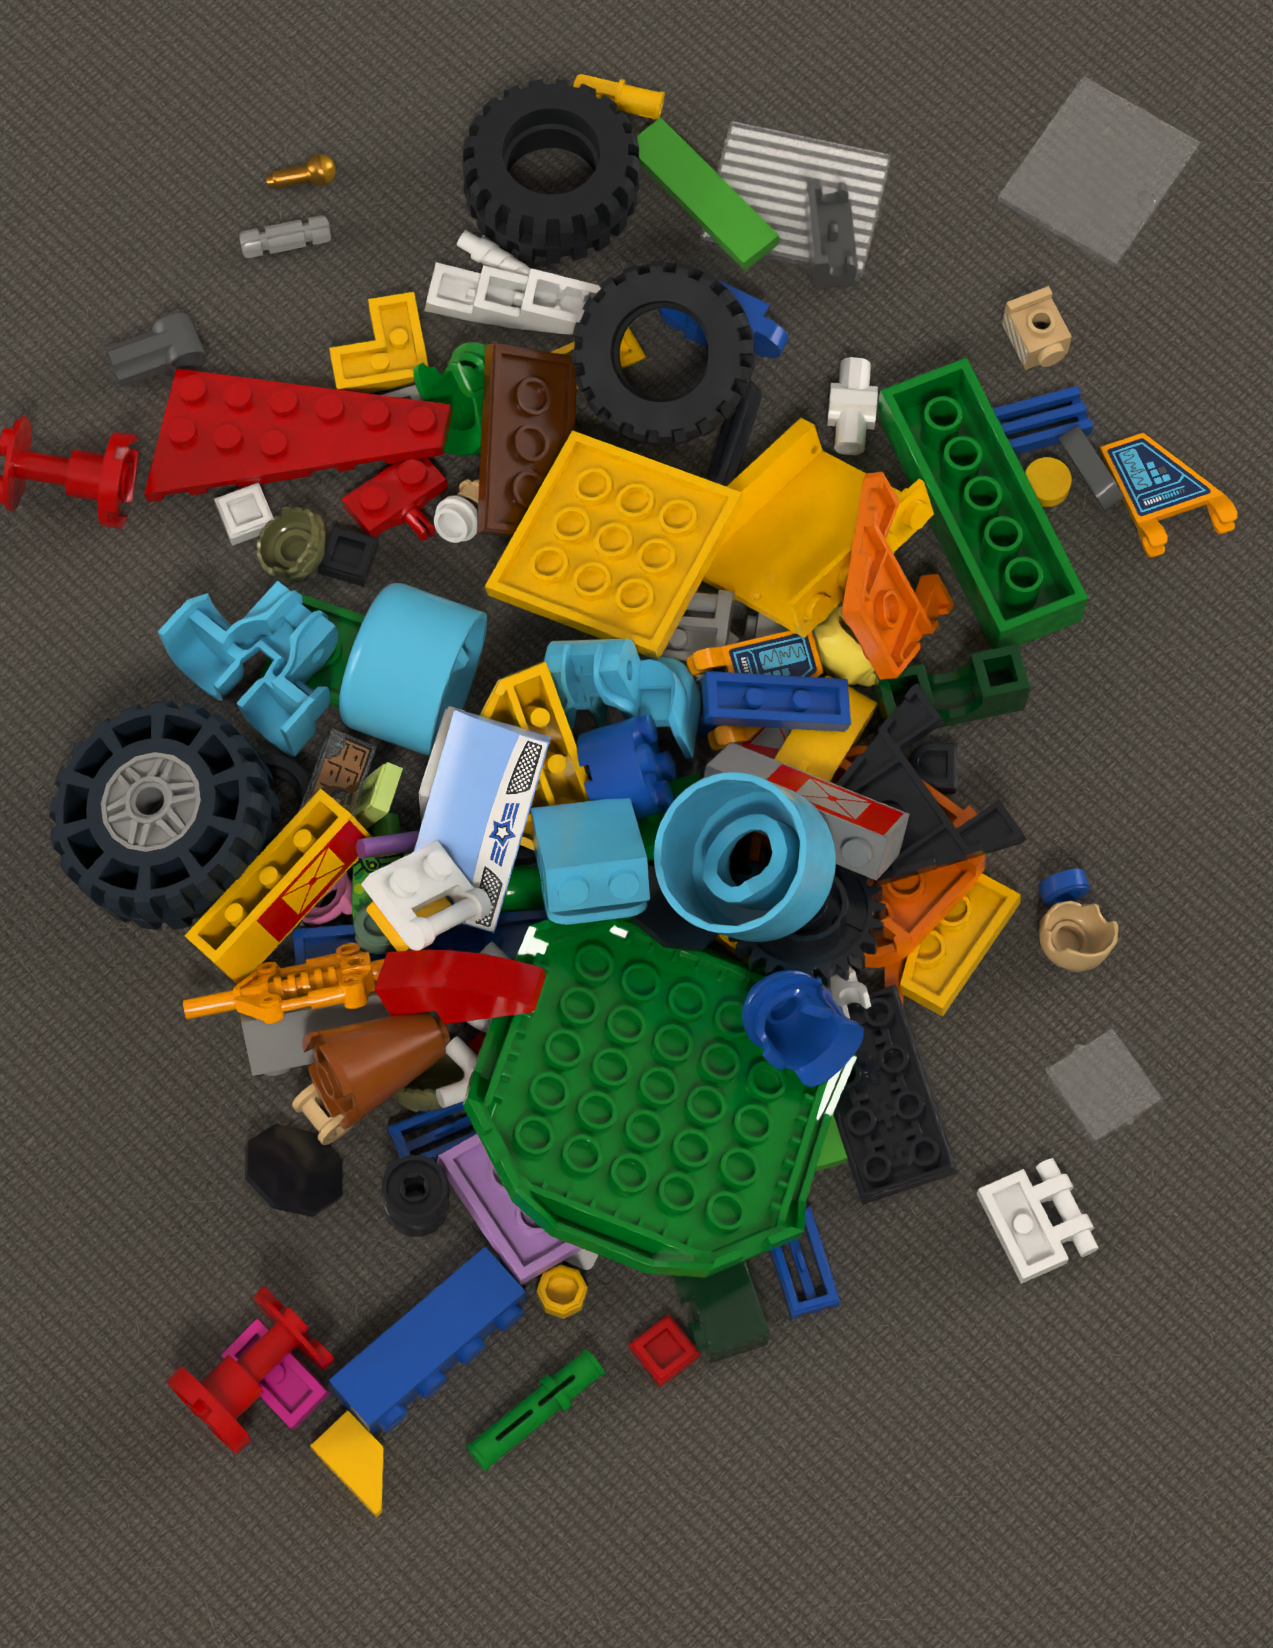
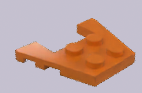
[842,472,954,679]

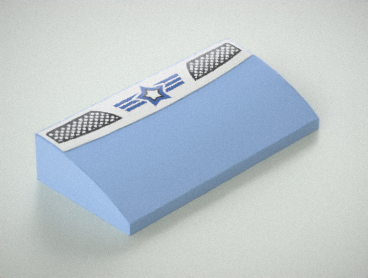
[414,709,551,933]

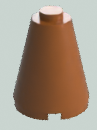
[302,1012,450,1129]

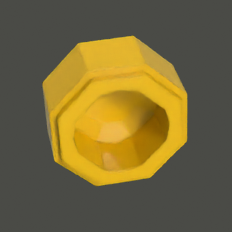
[537,1264,588,1319]

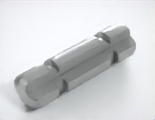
[239,215,331,258]

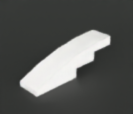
[424,262,601,335]

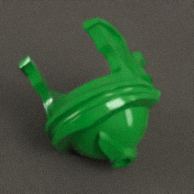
[413,342,489,456]

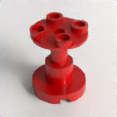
[0,416,138,529]
[166,1286,335,1454]

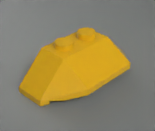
[479,662,590,851]

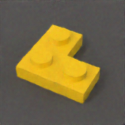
[329,292,429,393]

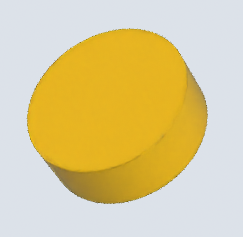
[1025,457,1072,507]

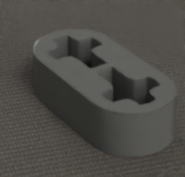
[1058,425,1125,511]

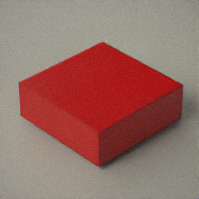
[628,1314,700,1388]

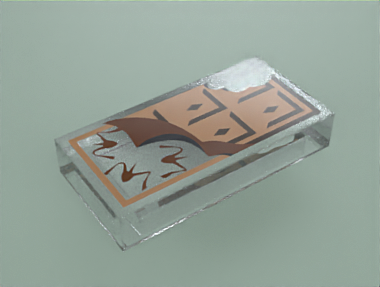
[300,728,377,815]

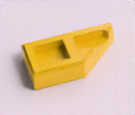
[310,1411,384,1518]

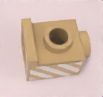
[1002,286,1072,370]

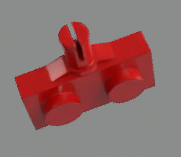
[342,458,448,541]

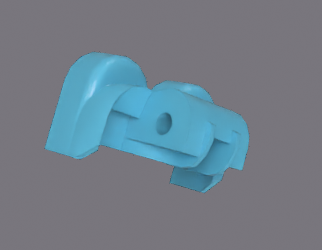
[158,581,338,758]
[544,638,701,758]

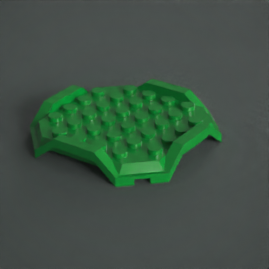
[463,917,857,1278]

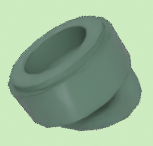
[354,905,395,955]

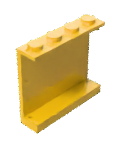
[702,418,934,638]

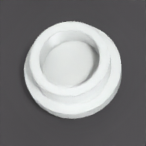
[434,496,478,543]

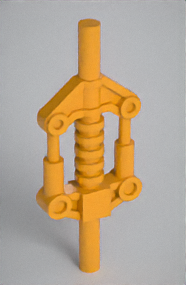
[183,943,430,1024]

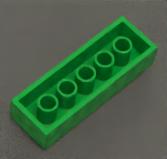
[876,358,1088,649]

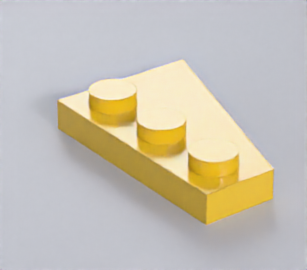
[900,873,1021,1017]

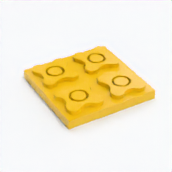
[485,430,744,661]

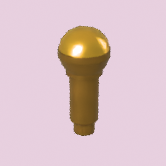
[265,154,336,189]

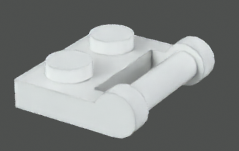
[361,840,492,951]

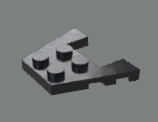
[836,684,1027,886]

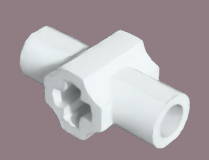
[827,357,878,455]

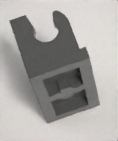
[804,181,859,288]

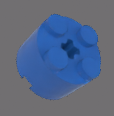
[577,714,676,820]

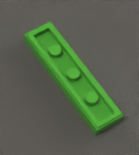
[637,117,780,271]

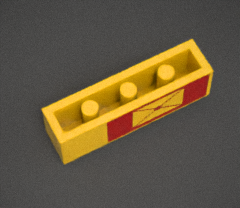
[185,788,372,984]

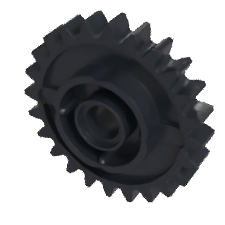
[728,848,886,988]

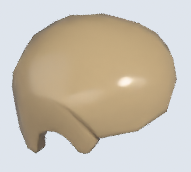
[1039,900,1118,972]

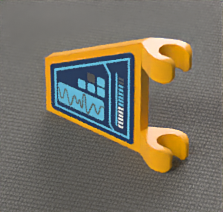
[1099,433,1238,558]
[686,630,823,751]

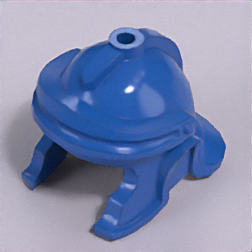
[742,970,864,1087]

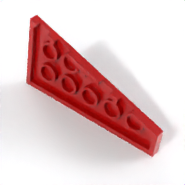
[144,369,453,502]

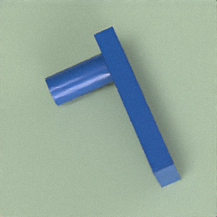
[697,671,851,739]

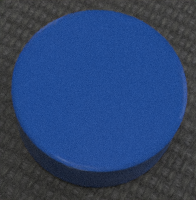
[1038,869,1090,906]

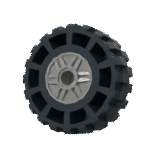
[49,701,280,930]

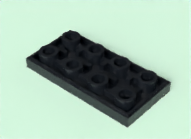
[833,985,958,1205]

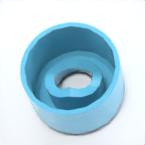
[339,583,487,757]
[654,772,836,942]

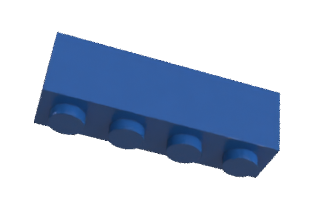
[329,1247,526,1436]

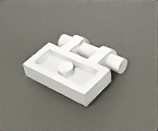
[977,1158,1099,1284]

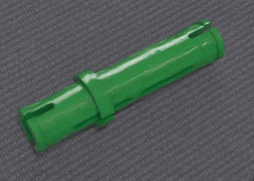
[465,1348,605,1472]

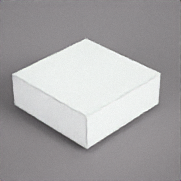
[214,483,274,546]

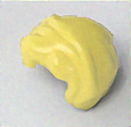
[814,602,876,687]

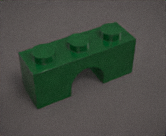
[872,644,1030,728]

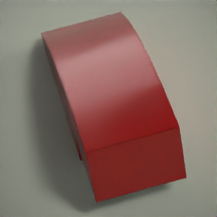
[374,950,546,1024]

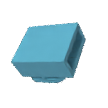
[531,799,650,925]

